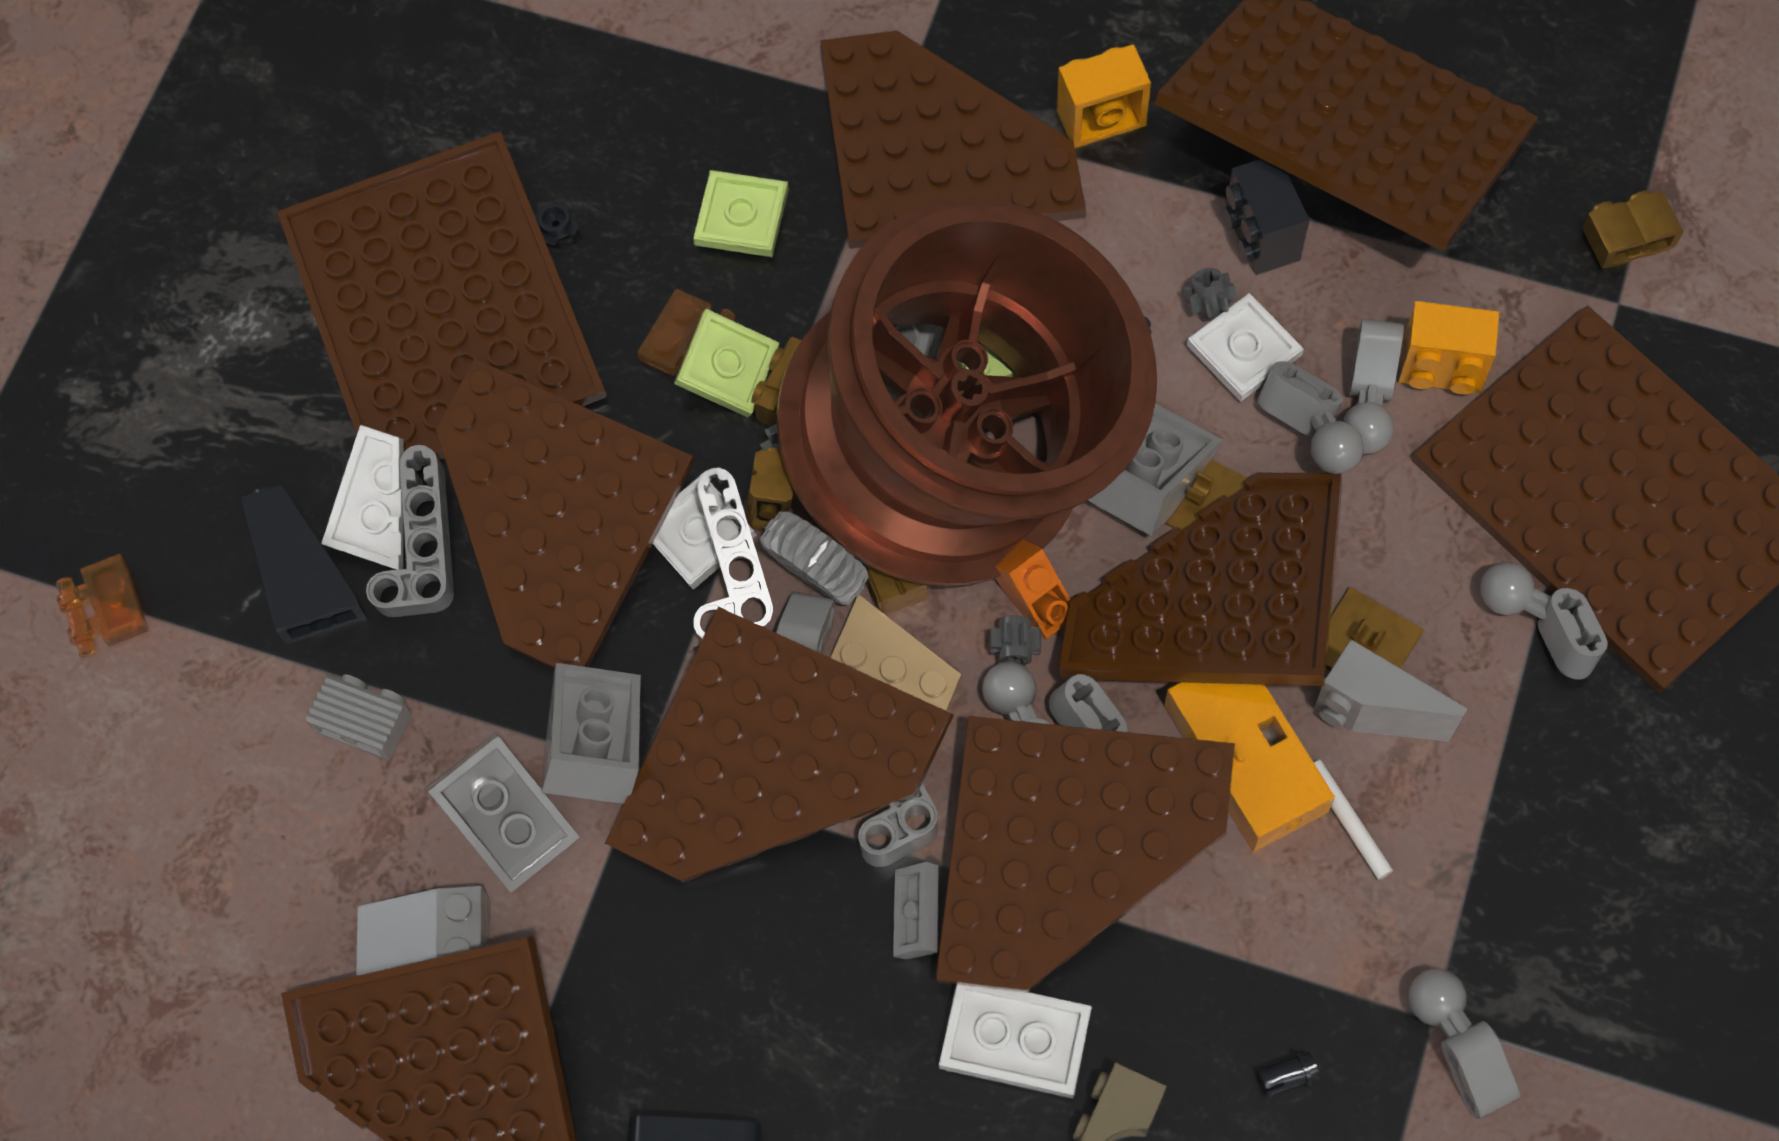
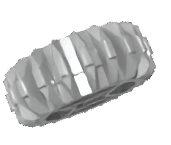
[760,511,869,605]

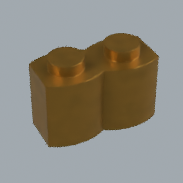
[1582,191,1684,268]

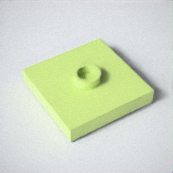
[693,170,788,257]
[674,309,779,417]

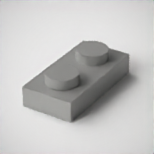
[893,862,938,960]

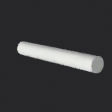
[1314,760,1393,880]

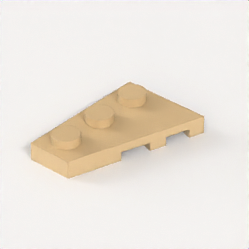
[831,595,961,711]

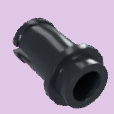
[1257,1051,1320,1097]

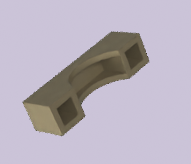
[1073,1063,1167,1141]

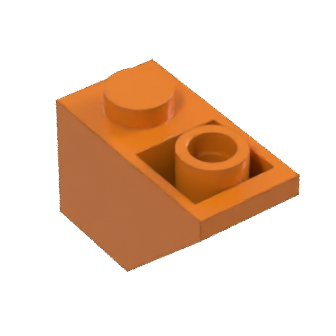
[995,539,1071,639]

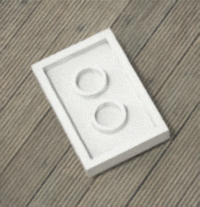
[939,984,1092,1098]

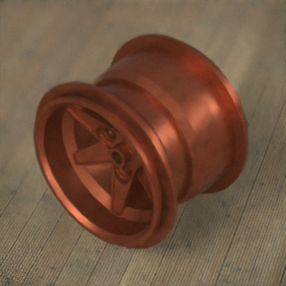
[777,199,1157,586]

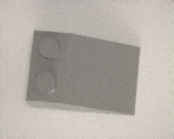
[1088,403,1223,536]
[1314,640,1468,742]
[542,663,641,804]
[426,732,580,893]
[356,886,491,976]

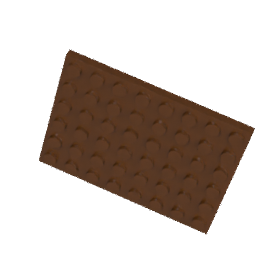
[1155,0,1539,252]
[277,131,607,466]
[1412,305,1779,694]

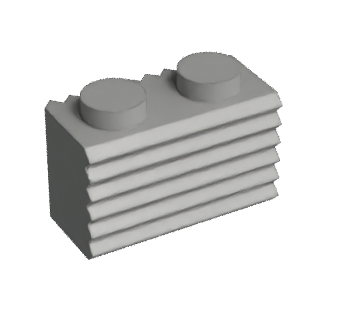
[305,674,412,761]

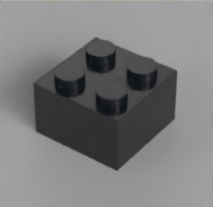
[1222,159,1310,275]

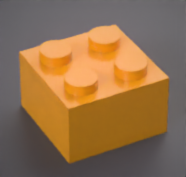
[1057,44,1151,148]
[1398,301,1499,395]

